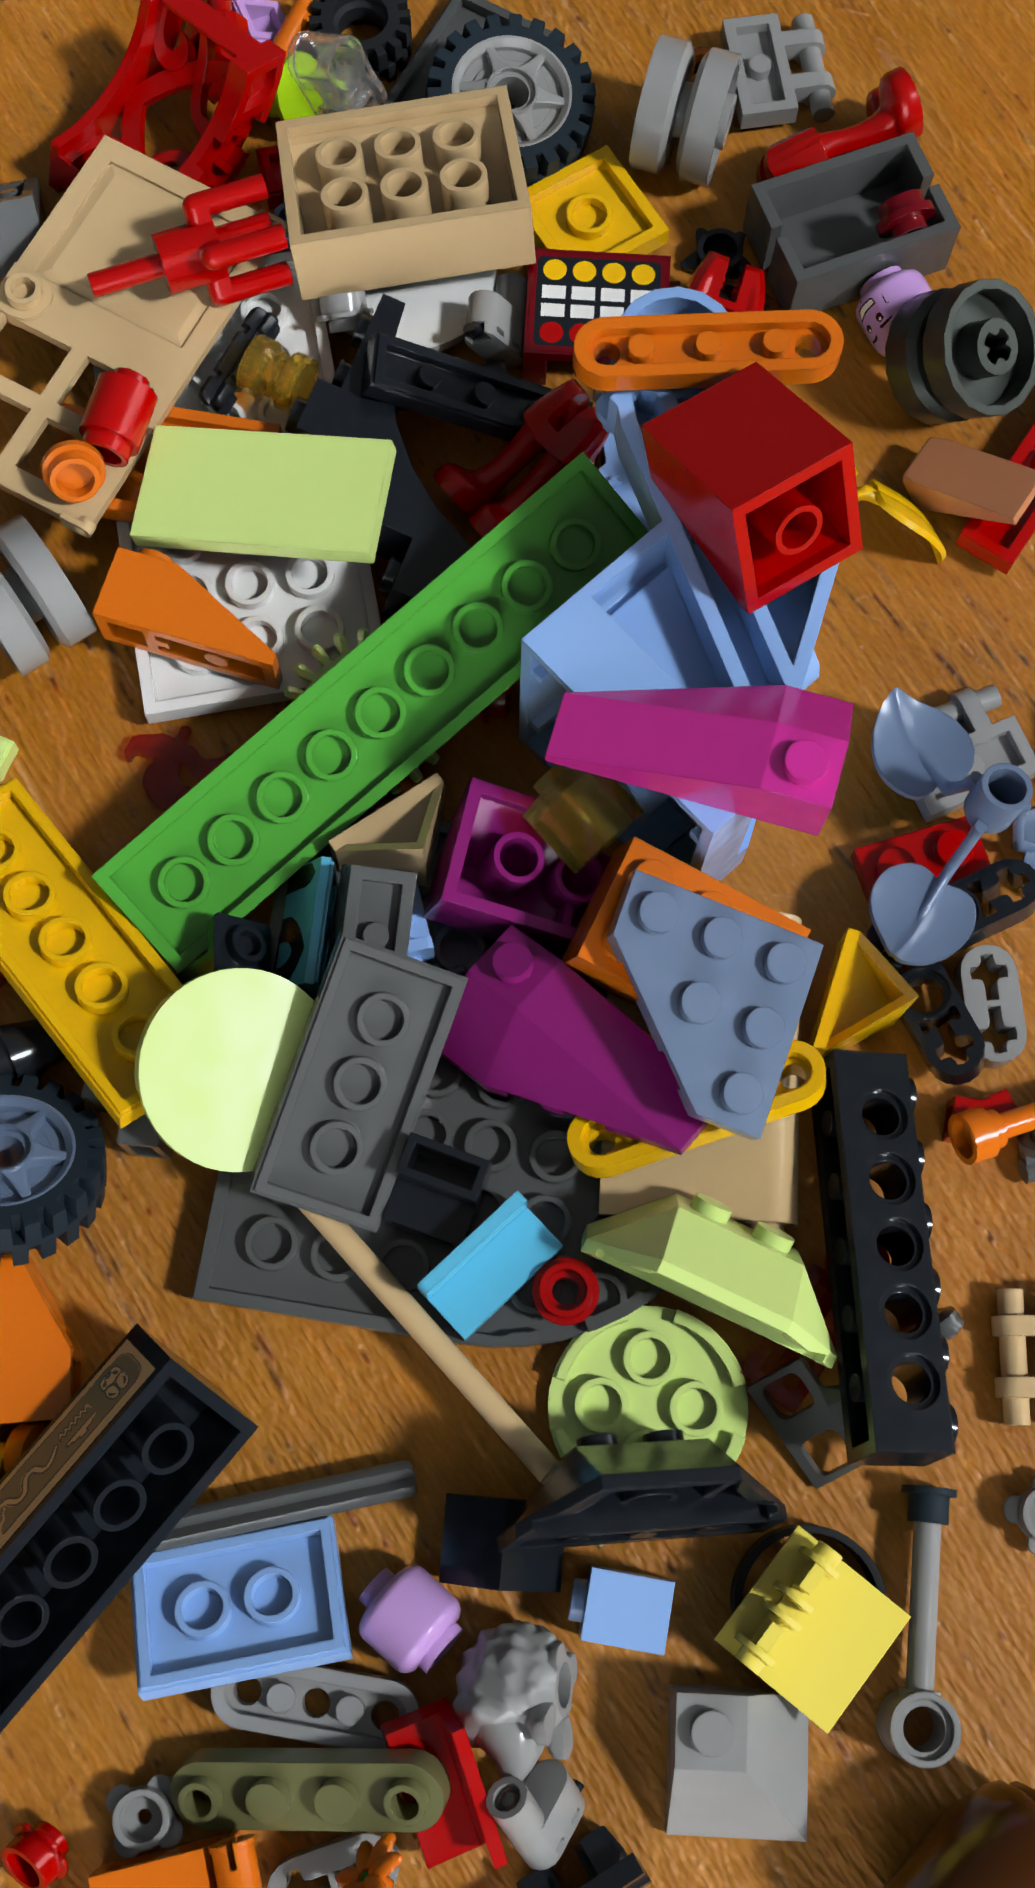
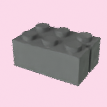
[743,132,961,311]

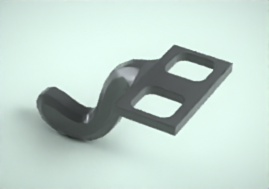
[746,1306,964,1489]

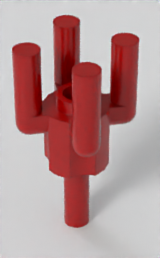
[87,173,293,306]

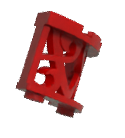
[49,0,286,193]

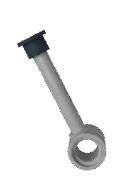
[876,1485,962,1768]

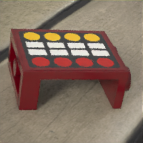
[523,248,680,385]

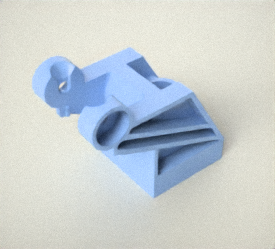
[518,286,839,881]

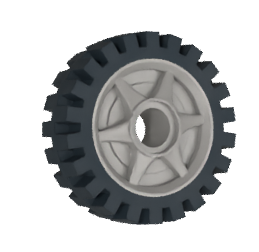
[425,13,596,187]

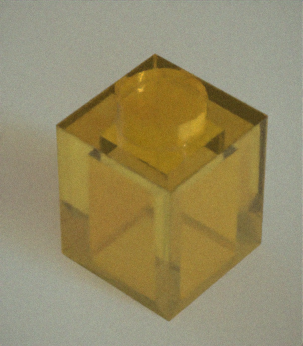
[522,764,644,874]

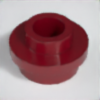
[876,189,935,238]

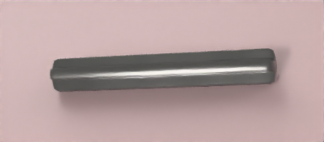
[155,1460,417,1552]

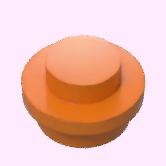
[41,440,106,503]

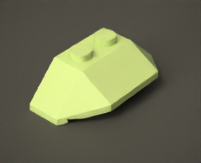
[581,1193,837,1369]

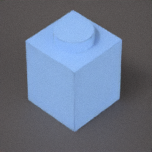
[567,1564,675,1656]

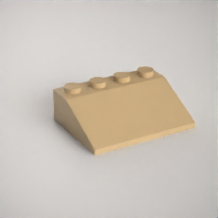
[275,85,536,301]

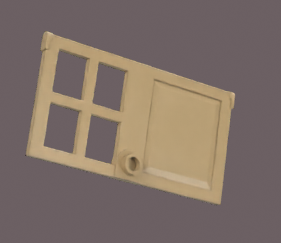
[0,135,288,538]

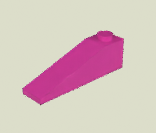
[545,685,853,836]

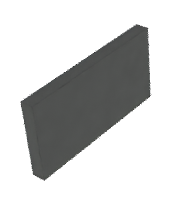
[247,932,469,1233]

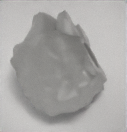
[453,1620,578,1781]

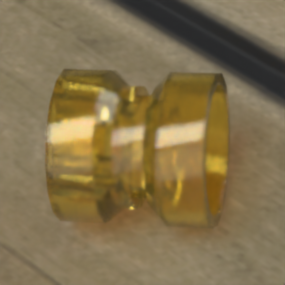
[236,334,319,415]

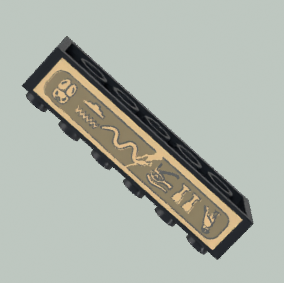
[0,1323,258,1733]

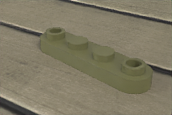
[170,1747,451,1833]

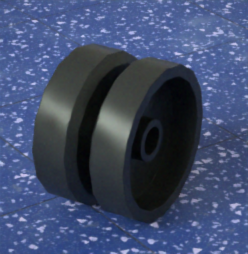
[885,279,1035,425]

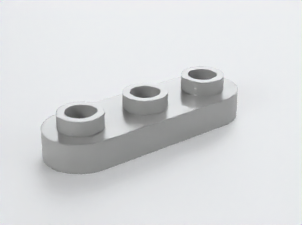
[211,1665,420,1748]

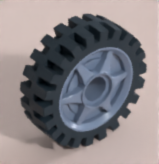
[0,1074,107,1266]

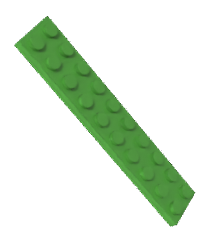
[91,452,649,974]

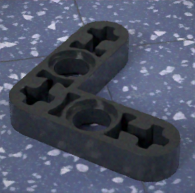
[866,859,1035,1085]

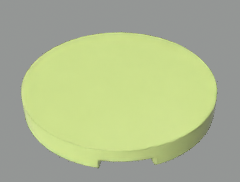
[134,968,314,1172]
[547,1306,748,1462]

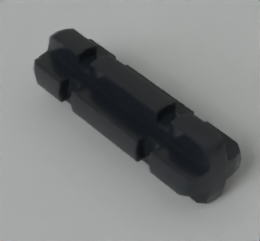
[198,307,280,415]

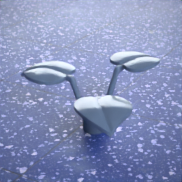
[869,687,1035,966]

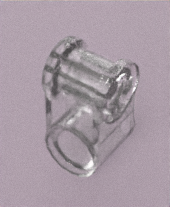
[287,30,388,115]

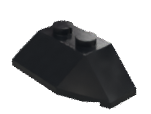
[497,1429,787,1553]

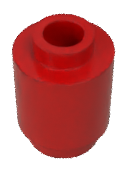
[79,367,158,467]

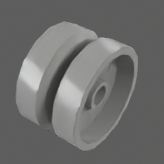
[629,34,742,187]
[0,513,97,677]

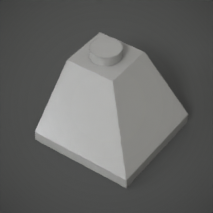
[665,1683,809,1842]

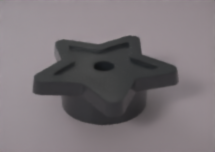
[681,228,752,283]

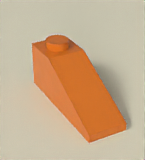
[92,547,283,690]

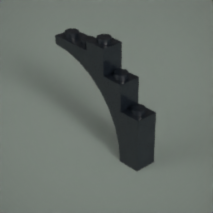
[285,293,472,619]

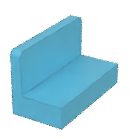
[417,1191,563,1341]

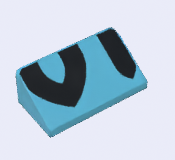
[275,856,339,999]

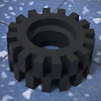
[309,0,412,90]

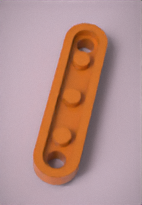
[573,309,844,391]

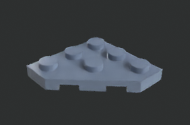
[606,869,824,1140]

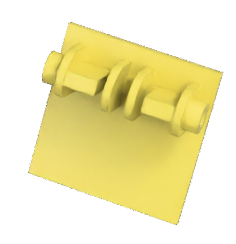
[714,1525,911,1734]

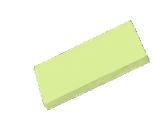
[129,425,397,564]

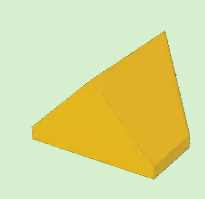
[808,927,919,1058]

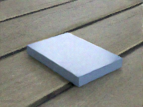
[130,1515,353,1701]

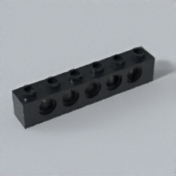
[811,1049,958,1466]

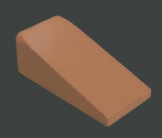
[903,437,1035,525]

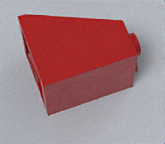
[641,361,863,614]

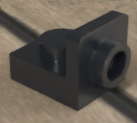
[176,913,271,985]

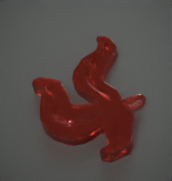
[124,726,235,812]

